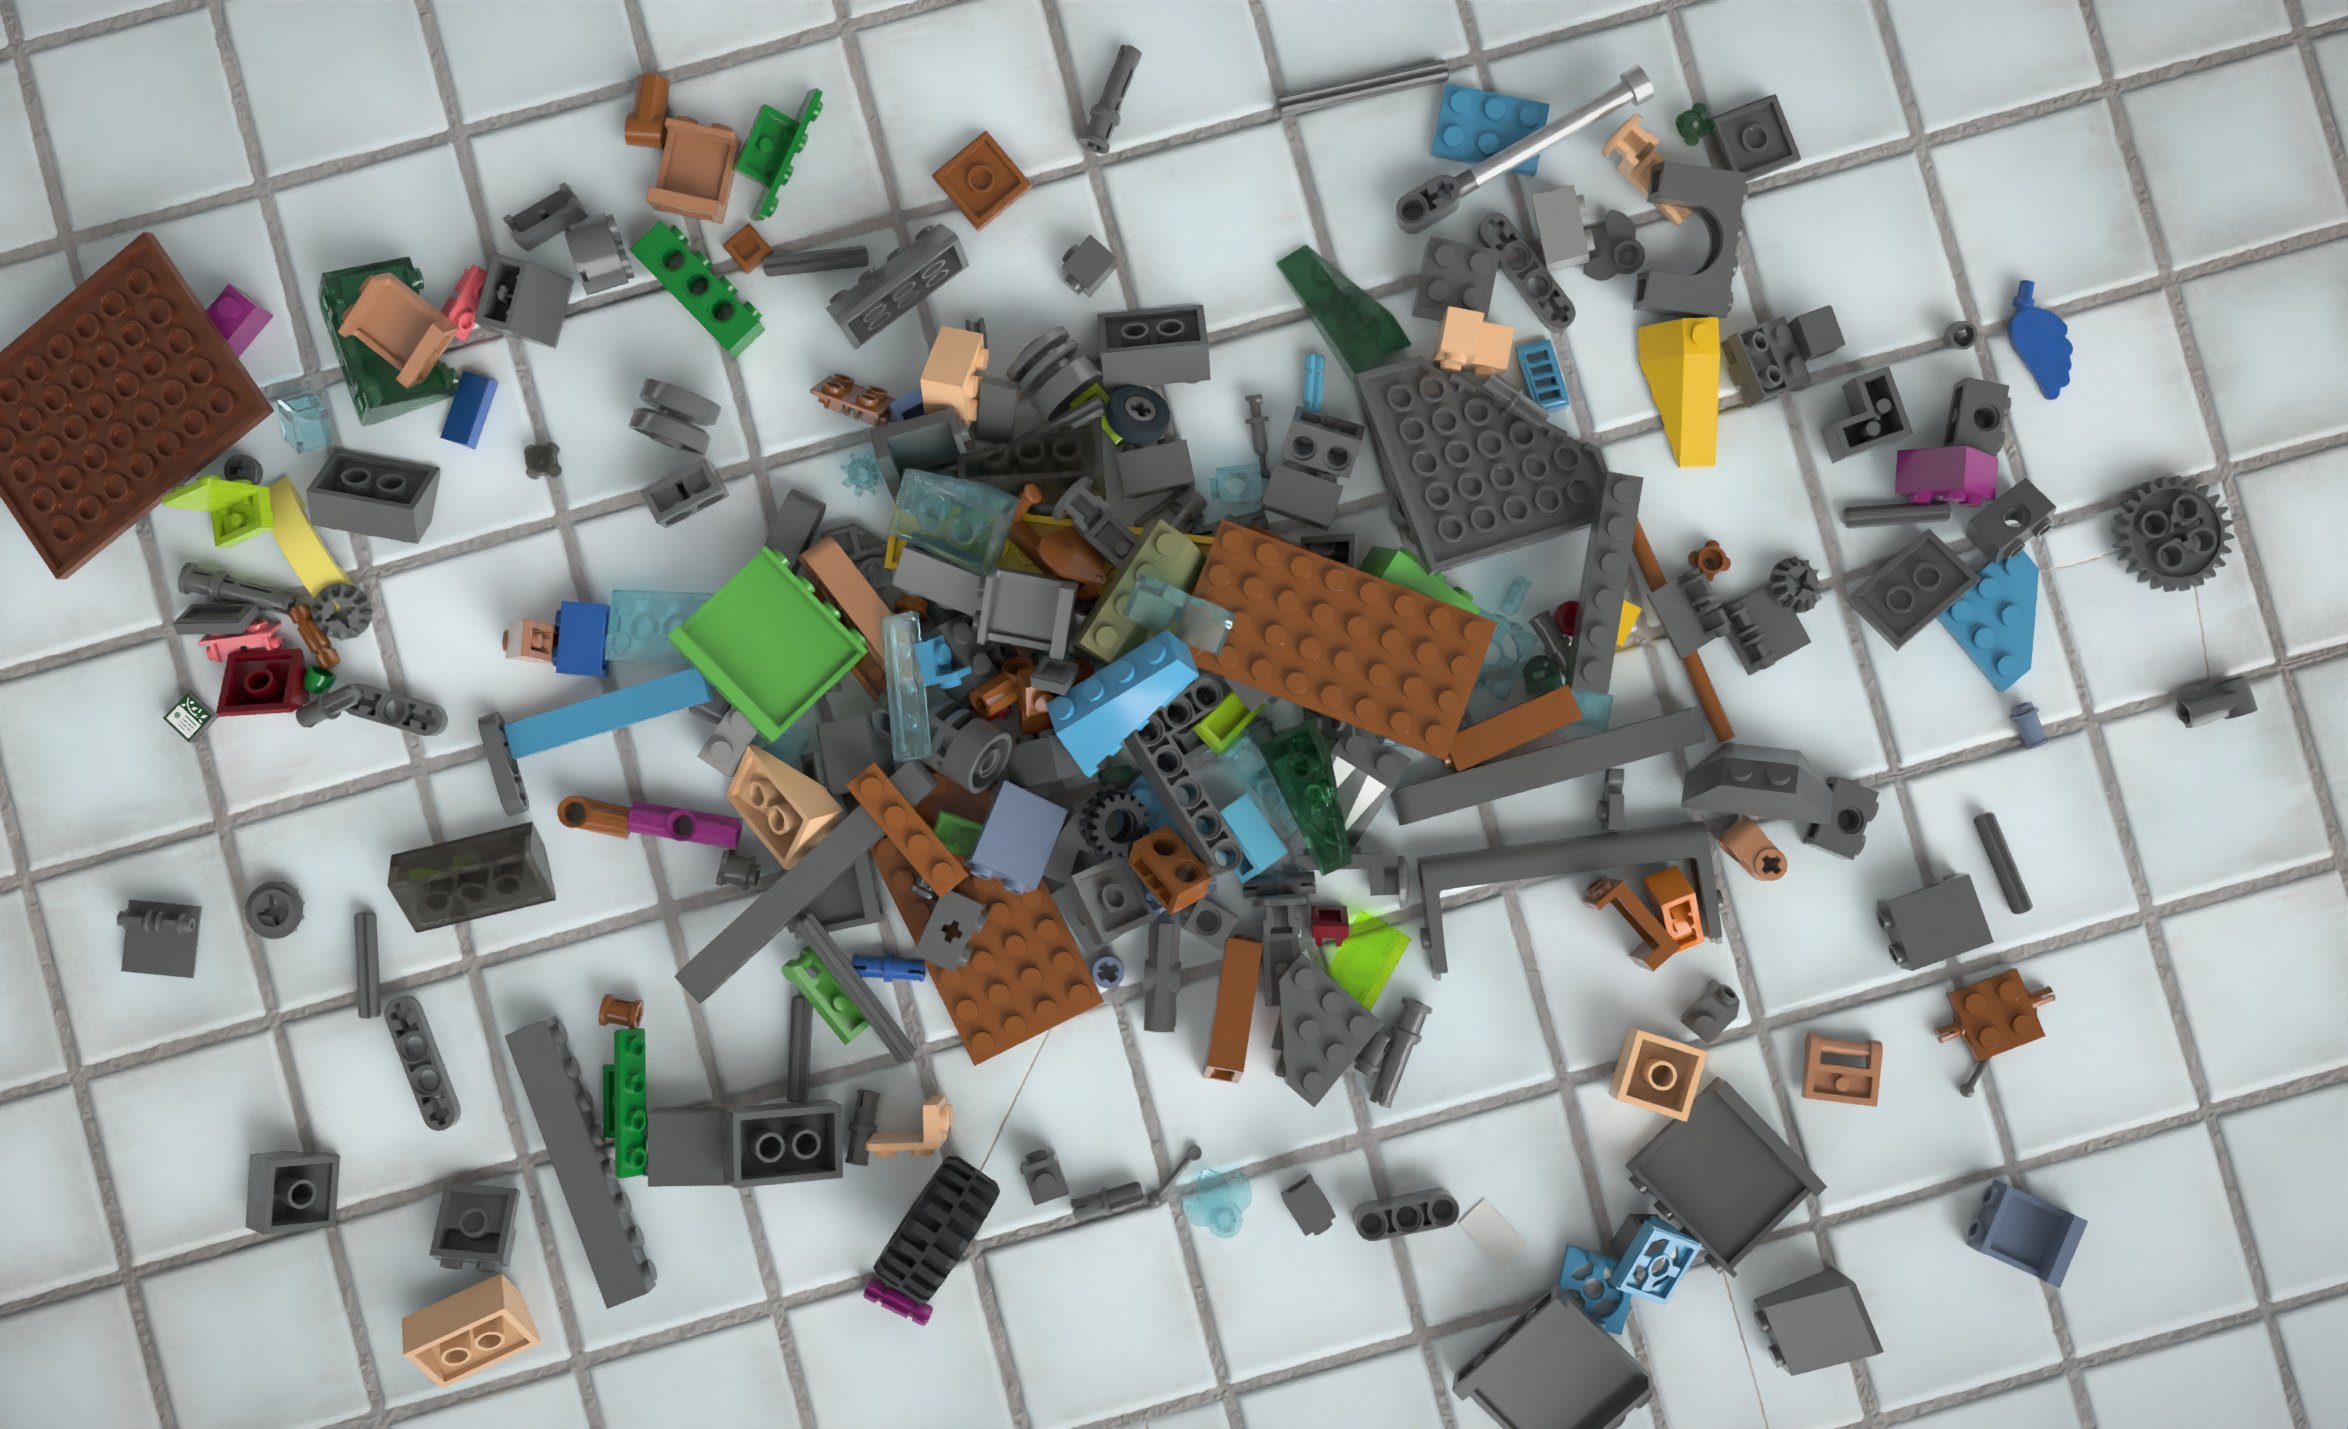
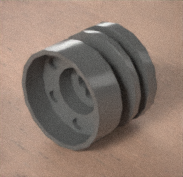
[1006,326,1102,422]

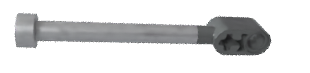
[1396,65,1654,234]

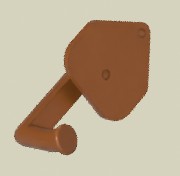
[1001,483,1107,601]

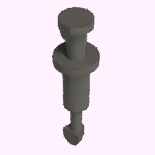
[1245,394,1270,479]

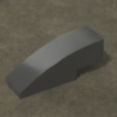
[1043,783,1116,883]

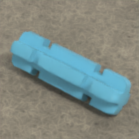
[1302,354,1325,413]

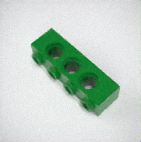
[629,220,765,358]

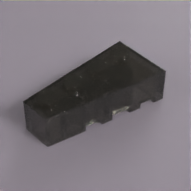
[958,417,1107,510]

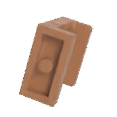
[646,116,742,225]
[338,272,460,388]

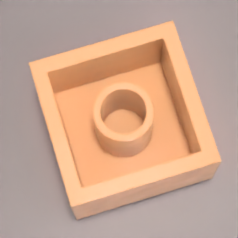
[1608,1025,1708,1122]

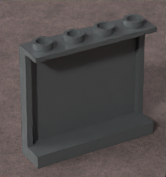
[1625,1077,1827,1278]
[1452,1283,1653,1429]

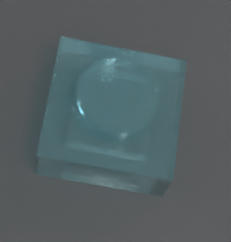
[1570,692,1614,731]

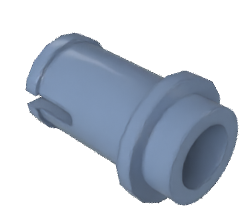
[2010,701,2049,749]

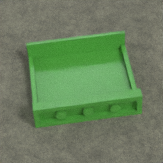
[667,546,868,745]

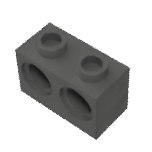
[1281,406,1365,479]
[641,458,730,528]

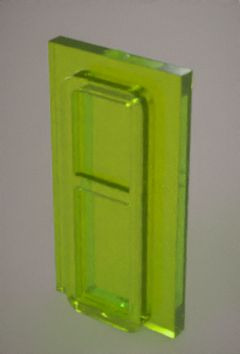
[1325,910,1411,1011]

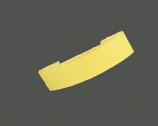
[269,476,354,615]

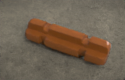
[288,603,341,670]

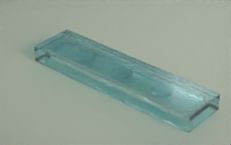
[881,611,932,762]

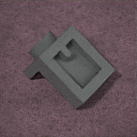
[1020,1149,1069,1206]

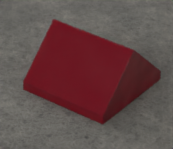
[216,648,310,717]

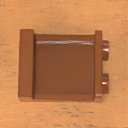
[1582,878,1681,972]

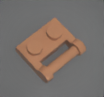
[1801,1032,1883,1107]

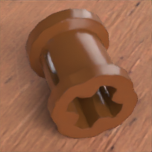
[598,993,644,1029]

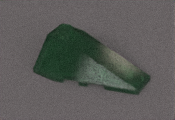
[1276,245,1412,383]
[1259,717,1352,876]

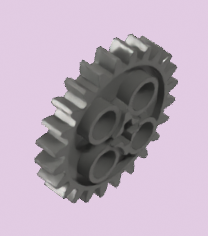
[2111,475,2234,592]

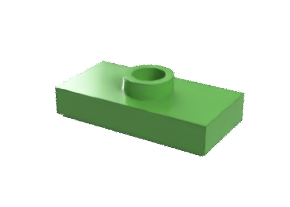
[933,810,983,857]

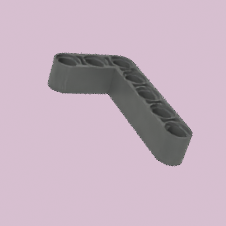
[1124,678,1242,876]

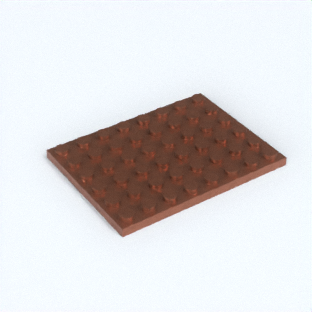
[0,231,274,580]

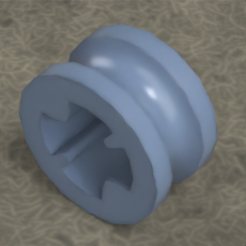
[1092,955,1125,988]

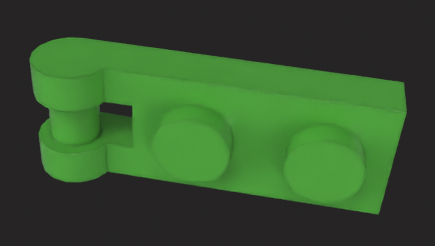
[781,945,870,1045]

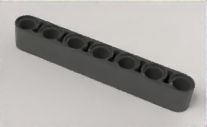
[689,489,826,725]

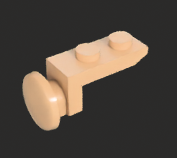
[1601,114,1692,227]

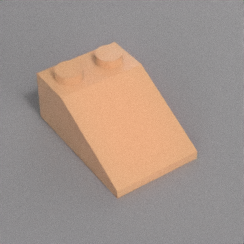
[725,744,844,870]

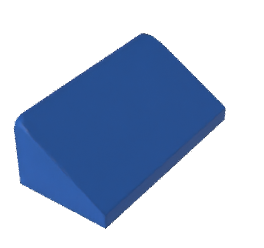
[440,371,498,450]

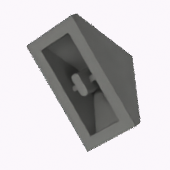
[1300,533,1360,570]

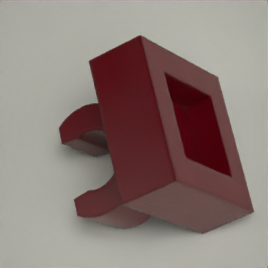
[1310,906,1349,947]

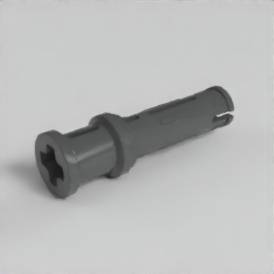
[1079,45,1142,154]
[178,562,296,615]
[1369,997,1433,1108]

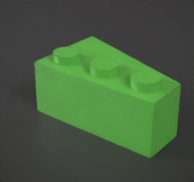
[1358,546,1481,615]

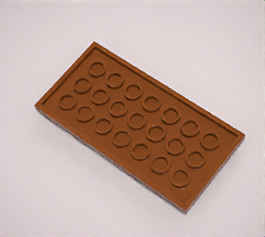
[1177,519,1498,761]
[849,767,1104,1066]

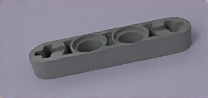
[1477,213,1576,332]
[384,996,461,1131]

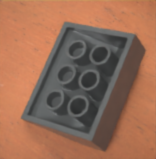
[825,223,969,349]

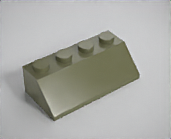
[1071,519,1207,666]

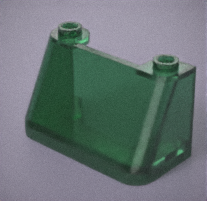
[318,256,459,427]

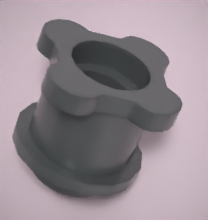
[716,849,761,891]

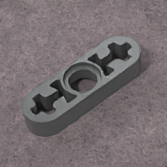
[345,683,448,736]
[478,712,529,816]

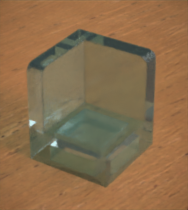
[277,392,333,453]
[751,725,809,767]

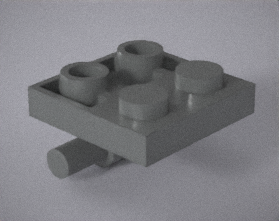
[1720,317,1812,408]

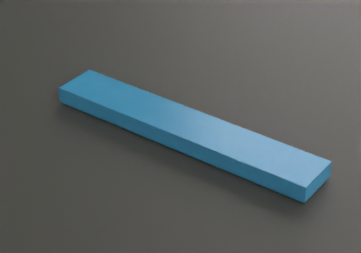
[503,667,714,759]

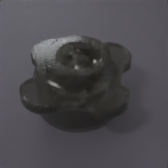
[524,442,562,480]

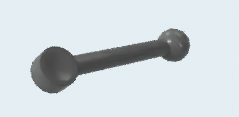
[1960,1057,1992,1098]
[1147,1145,1202,1207]

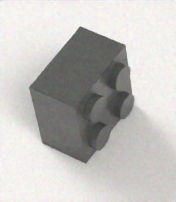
[1412,237,1501,322]

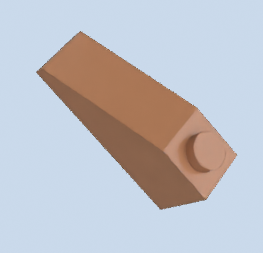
[502,619,559,663]

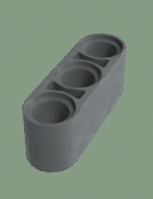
[1353,1188,1459,1241]

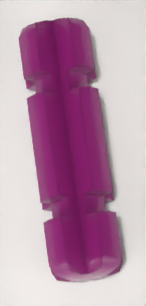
[863,1279,933,1326]

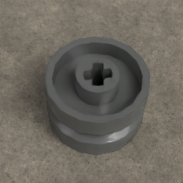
[628,378,722,455]

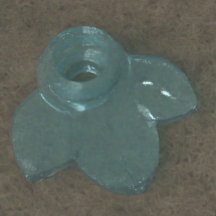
[1181,1168,1252,1238]

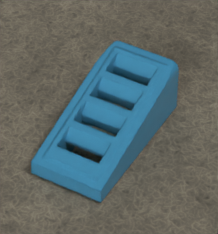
[1515,339,1570,413]

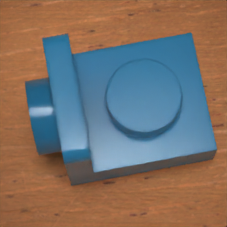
[913,635,972,690]

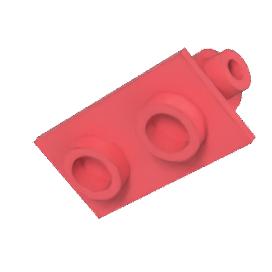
[440,264,488,342]
[198,619,283,663]

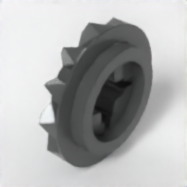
[1770,556,1824,613]
[311,583,372,641]
[245,881,306,939]

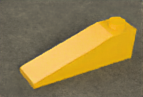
[1637,317,1720,468]

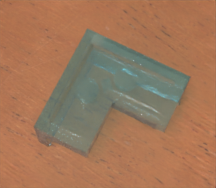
[1123,574,1236,655]

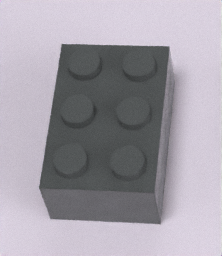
[723,1099,843,1188]

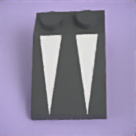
[1291,727,1412,847]

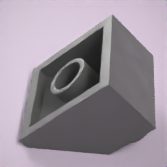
[245,1151,340,1235]

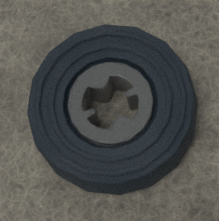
[1106,385,1170,444]

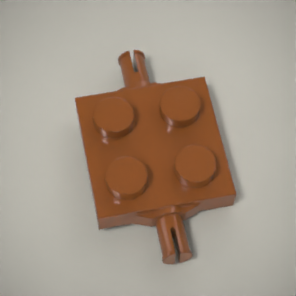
[1934,968,2056,1062]

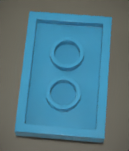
[1431,83,1550,177]

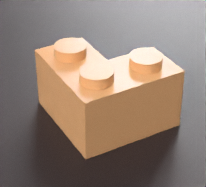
[1432,306,1514,379]
[920,326,989,430]

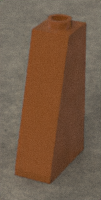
[1441,685,1583,772]
[1202,934,1263,1084]

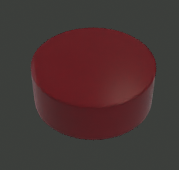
[1553,601,1578,637]

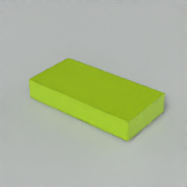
[1192,689,1266,755]

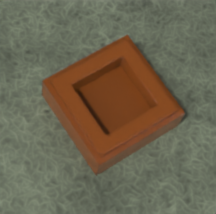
[722,223,774,275]

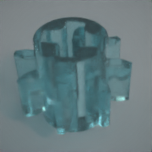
[840,452,885,497]

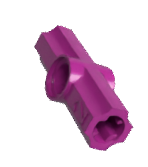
[628,801,743,849]

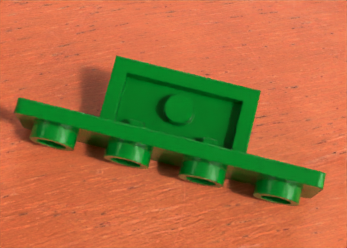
[733,88,823,222]
[603,1028,647,1178]

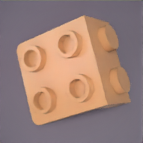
[866,1095,953,1157]

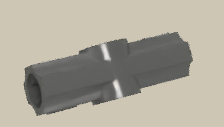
[1143,921,1181,1033]

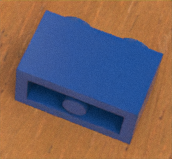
[552,601,614,678]

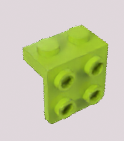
[162,475,274,548]

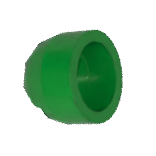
[303,665,337,695]

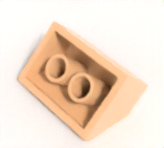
[402,1273,541,1389]

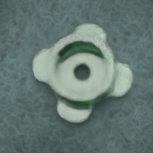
[1675,103,1716,146]

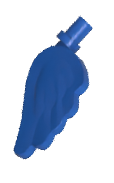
[2007,280,2073,401]

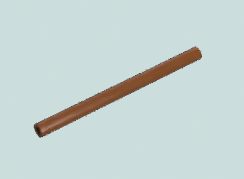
[1632,517,1735,743]

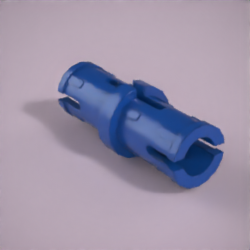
[852,954,926,982]

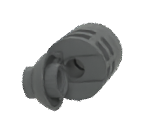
[871,687,1013,794]

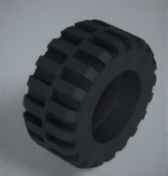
[873,1155,1000,1304]

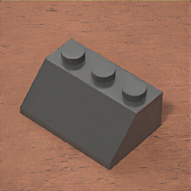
[1098,305,1211,389]
[306,449,441,544]

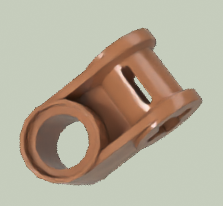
[1717,815,1788,881]

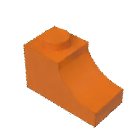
[1643,865,1705,954]

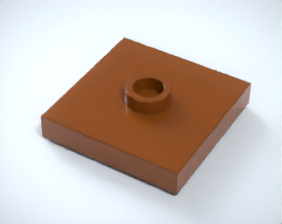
[932,131,1032,232]

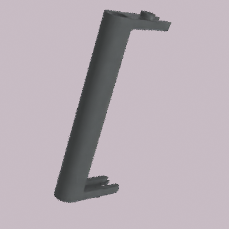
[1417,821,1724,981]

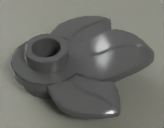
[1583,209,1645,281]

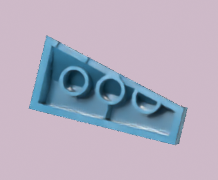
[1046,630,1199,778]

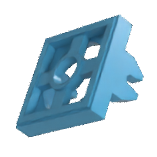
[1609,1216,1702,1306]
[1557,1244,1638,1335]

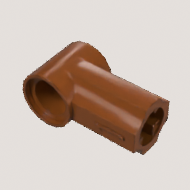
[625,73,670,149]
[969,656,1035,719]
[557,796,631,839]

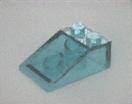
[887,468,1020,575]

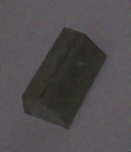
[387,822,556,933]

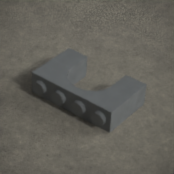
[1633,161,1748,319]

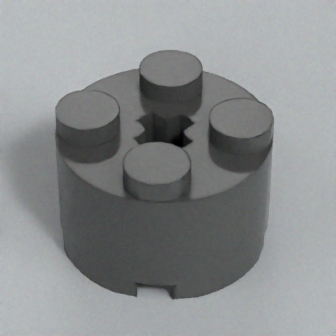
[562,213,635,296]

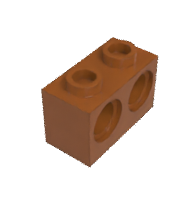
[1127,825,1212,915]

